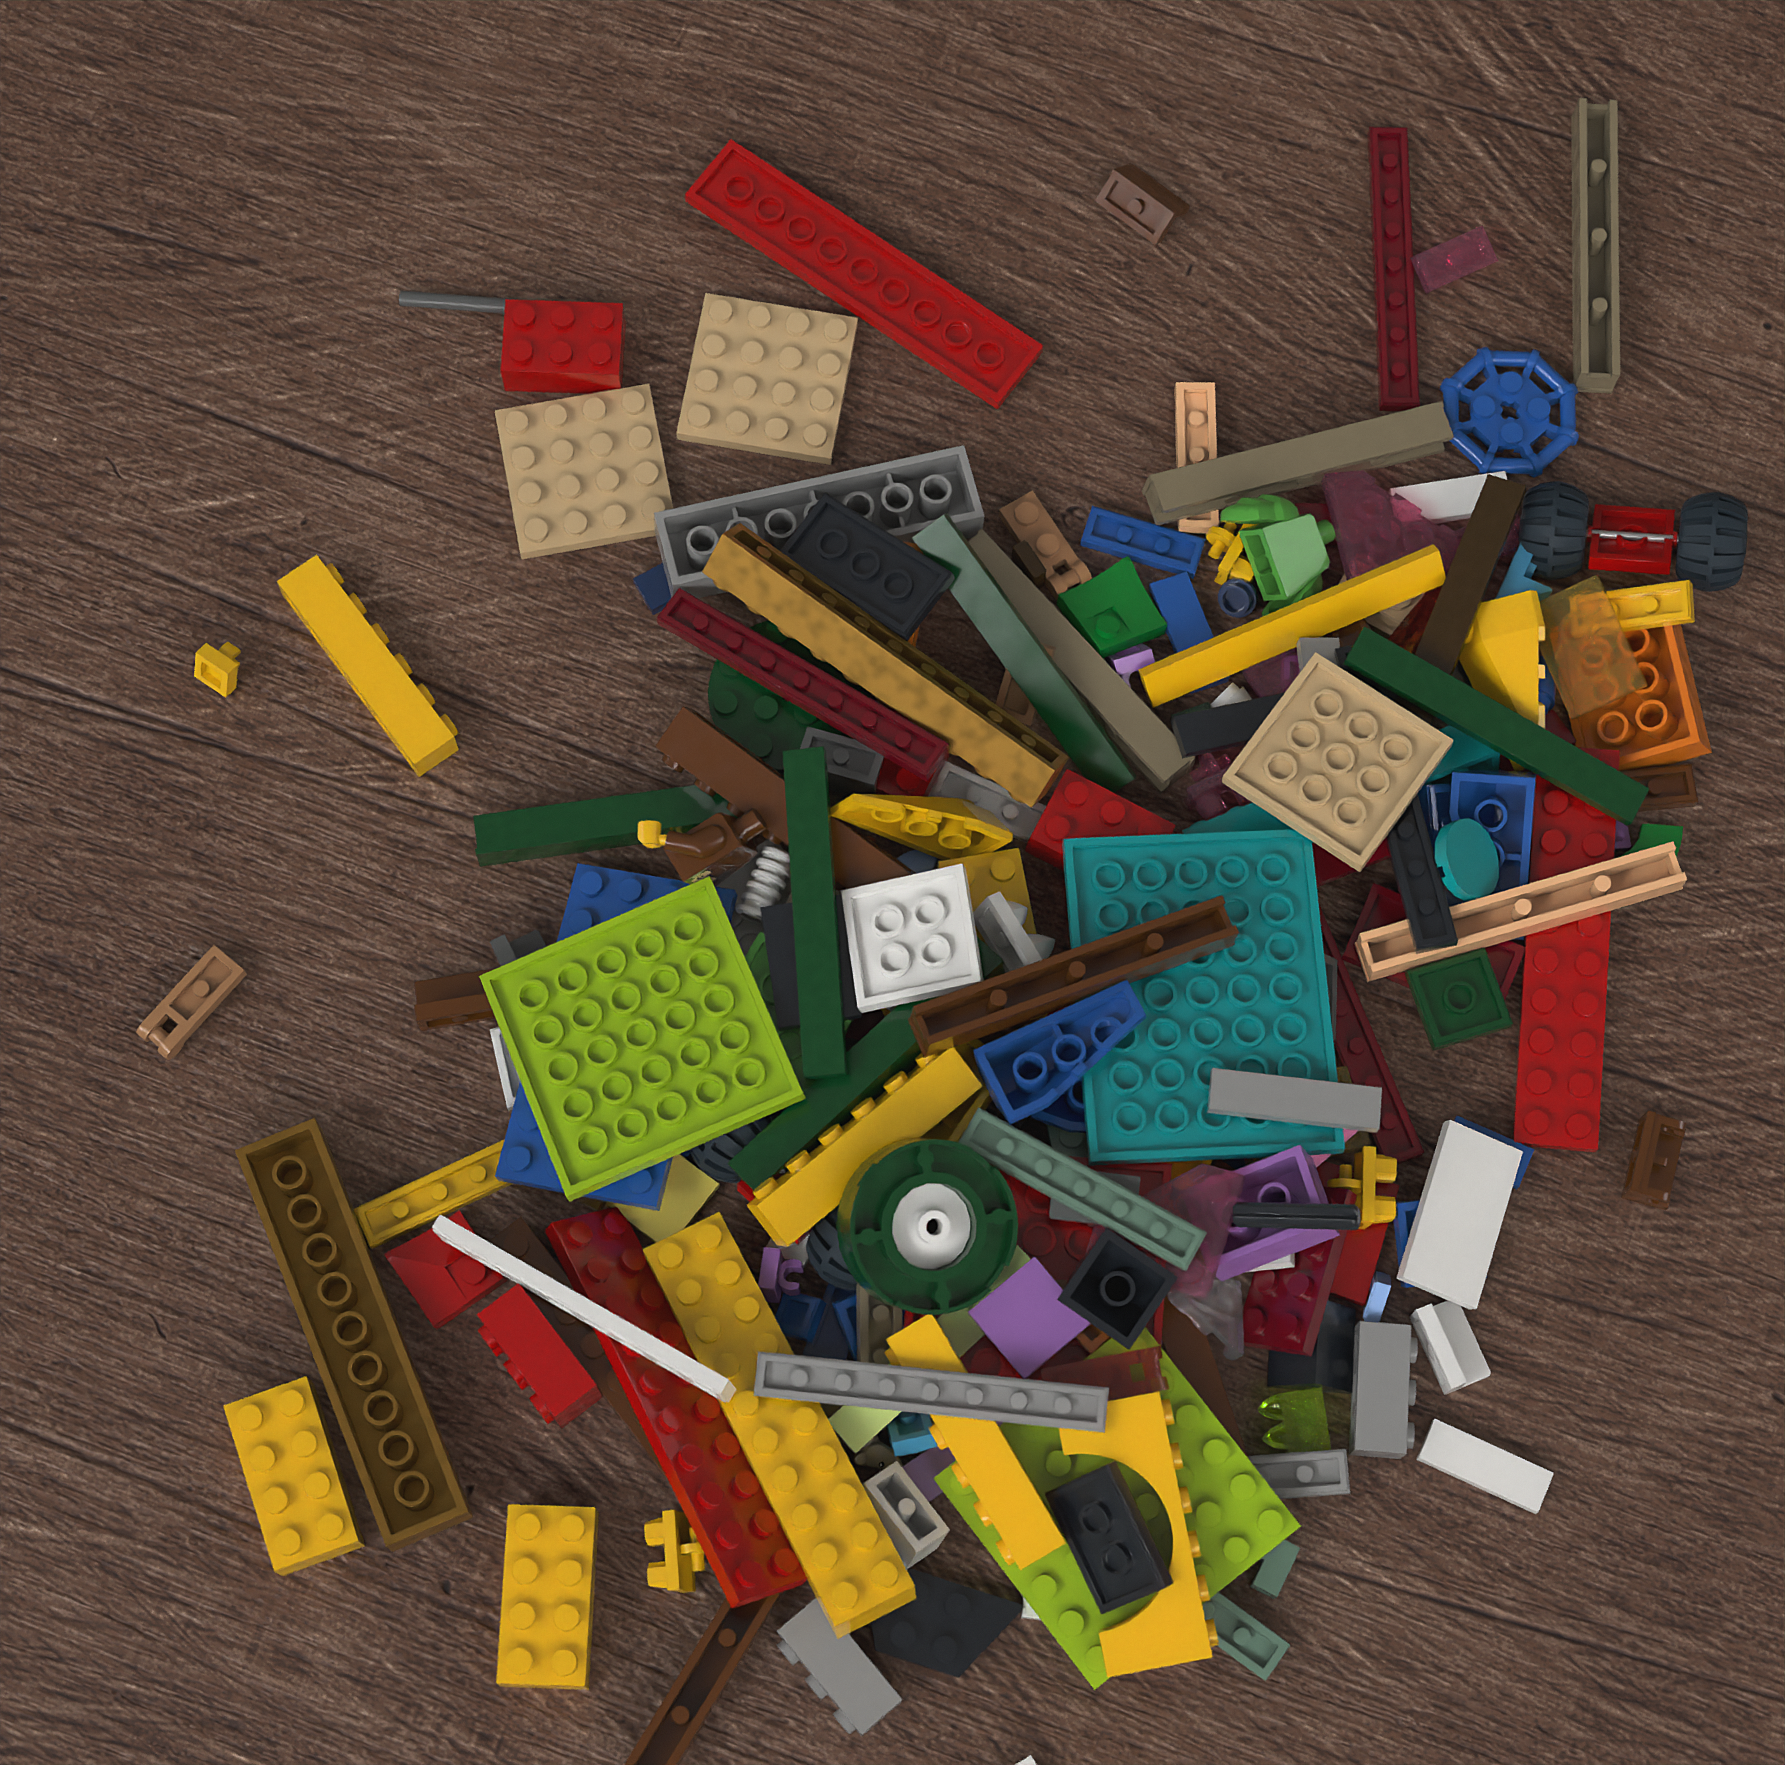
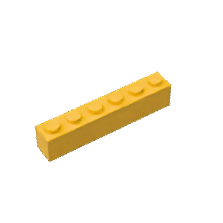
[277,555,459,777]
[747,1047,982,1247]
[884,1315,1066,1570]

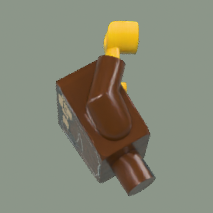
[638,808,767,886]

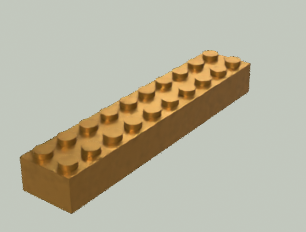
[235,1118,473,1552]

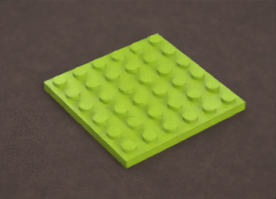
[479,876,806,1202]
[933,1327,1301,1690]

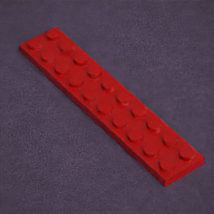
[685,139,1043,410]
[1512,747,1620,1153]
[545,1206,807,1609]

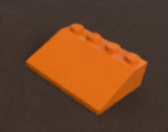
[1548,620,1712,771]

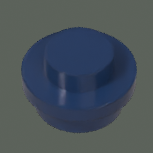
[1218,578,1258,618]

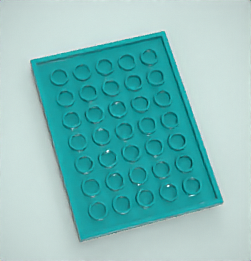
[1062,829,1345,1166]

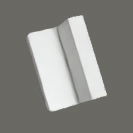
[1409,1300,1491,1395]

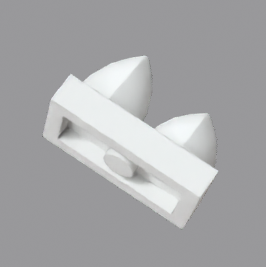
[973,892,1055,973]

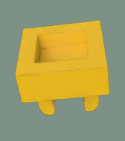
[194,642,241,698]

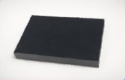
[760,894,863,1031]
[1044,1460,1174,1615]

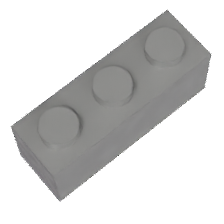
[1349,1321,1418,1459]
[776,1598,902,1737]

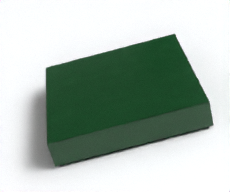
[1405,947,1513,1051]

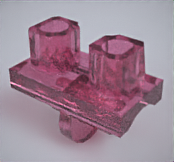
[1183,753,1251,821]

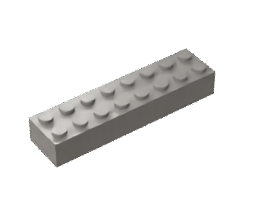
[654,445,985,598]

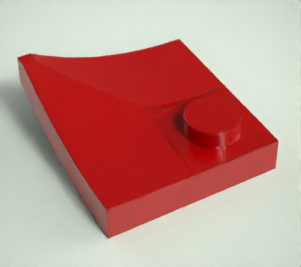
[384,1210,507,1330]

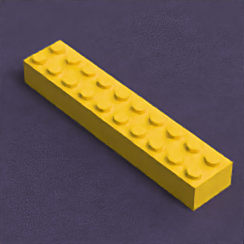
[643,1212,916,1639]

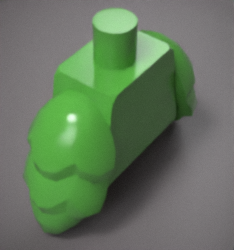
[1220,494,1335,617]

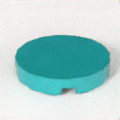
[1435,818,1499,901]

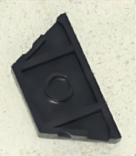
[871,1568,1023,1678]

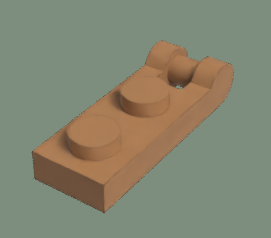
[999,490,1092,600]
[136,945,247,1060]

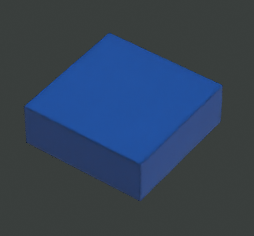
[775,1293,827,1343]

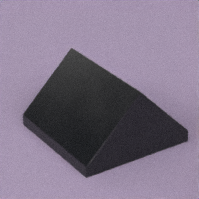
[1057,1228,1178,1350]
[1267,1301,1356,1394]

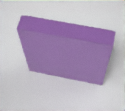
[968,1256,1091,1379]

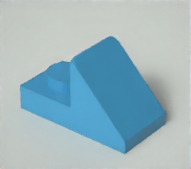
[1495,543,1552,606]
[886,1411,937,1457]

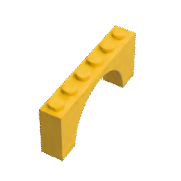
[1059,1391,1219,1677]

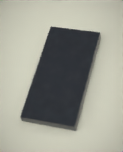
[780,493,955,641]

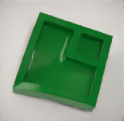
[1056,556,1167,658]

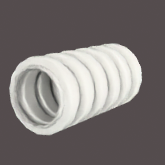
[735,846,790,925]

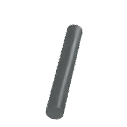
[399,290,517,314]

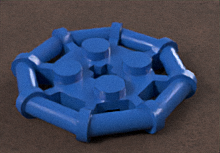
[1440,347,1579,478]

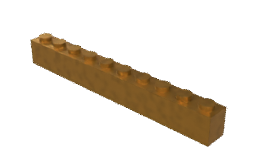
[702,523,1069,808]

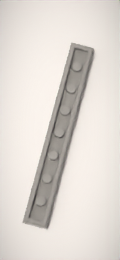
[754,1351,1109,1433]

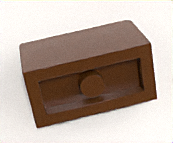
[1095,163,1190,245]
[414,969,496,1031]

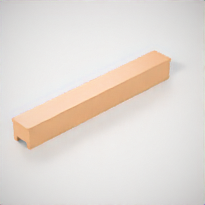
[1354,841,1687,982]

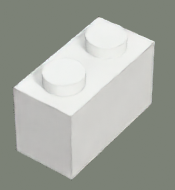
[863,1461,950,1569]

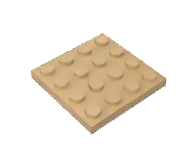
[676,293,858,465]
[495,384,673,559]
[1222,652,1453,872]

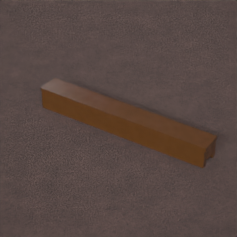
[908,895,1239,1058]
[624,1591,784,1765]

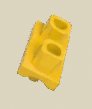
[1206,523,1257,585]
[1327,1146,1397,1230]
[644,1510,705,1593]

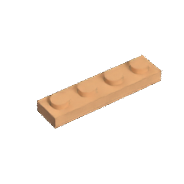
[1174,382,1219,533]

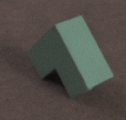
[1250,1540,1300,1599]

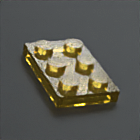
[1539,575,1648,720]

